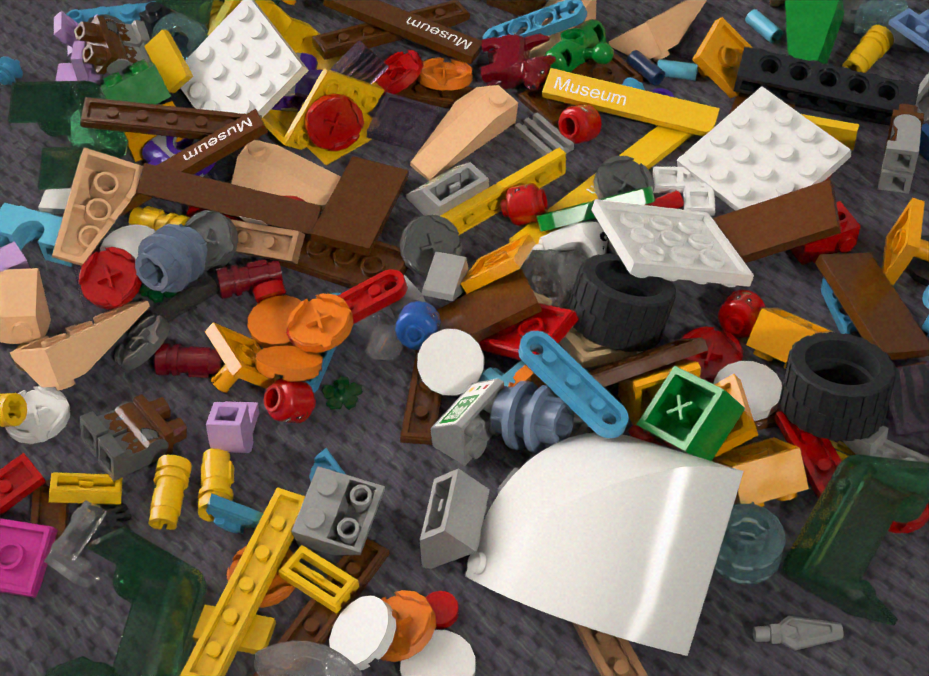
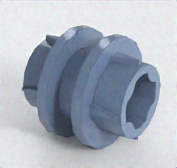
[135,224,208,293]
[490,381,574,455]

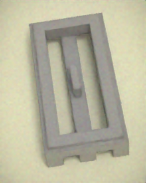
[515,112,574,156]

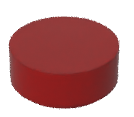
[253,280,286,302]
[425,591,459,629]

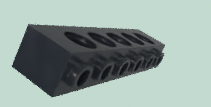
[733,47,920,125]

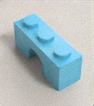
[0,203,73,267]

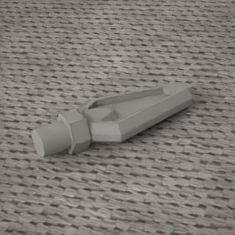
[753,615,844,651]

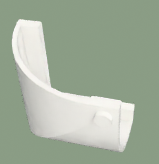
[465,432,744,656]

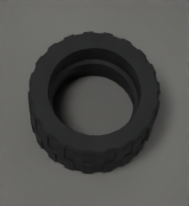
[567,254,677,352]
[780,332,896,441]

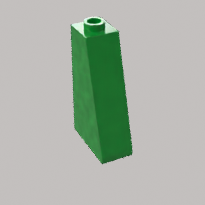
[785,0,844,81]

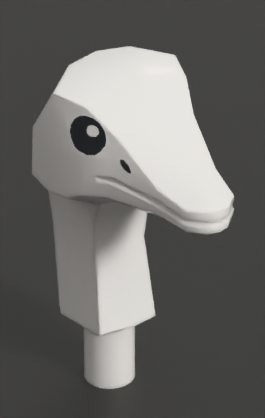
[526,221,610,261]

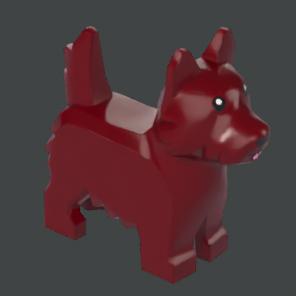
[481,33,556,91]

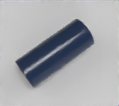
[626,50,665,86]

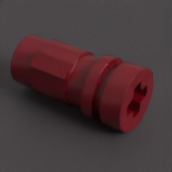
[216,260,283,299]
[155,343,225,378]

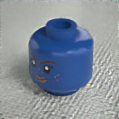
[395,301,441,350]

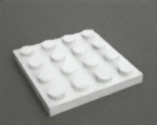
[181,0,309,118]
[677,86,851,211]
[592,199,754,287]

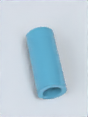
[745,9,783,43]
[657,59,698,81]

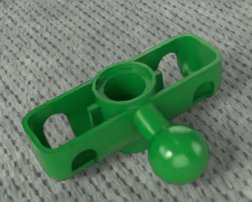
[544,19,614,72]

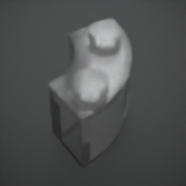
[254,641,364,676]

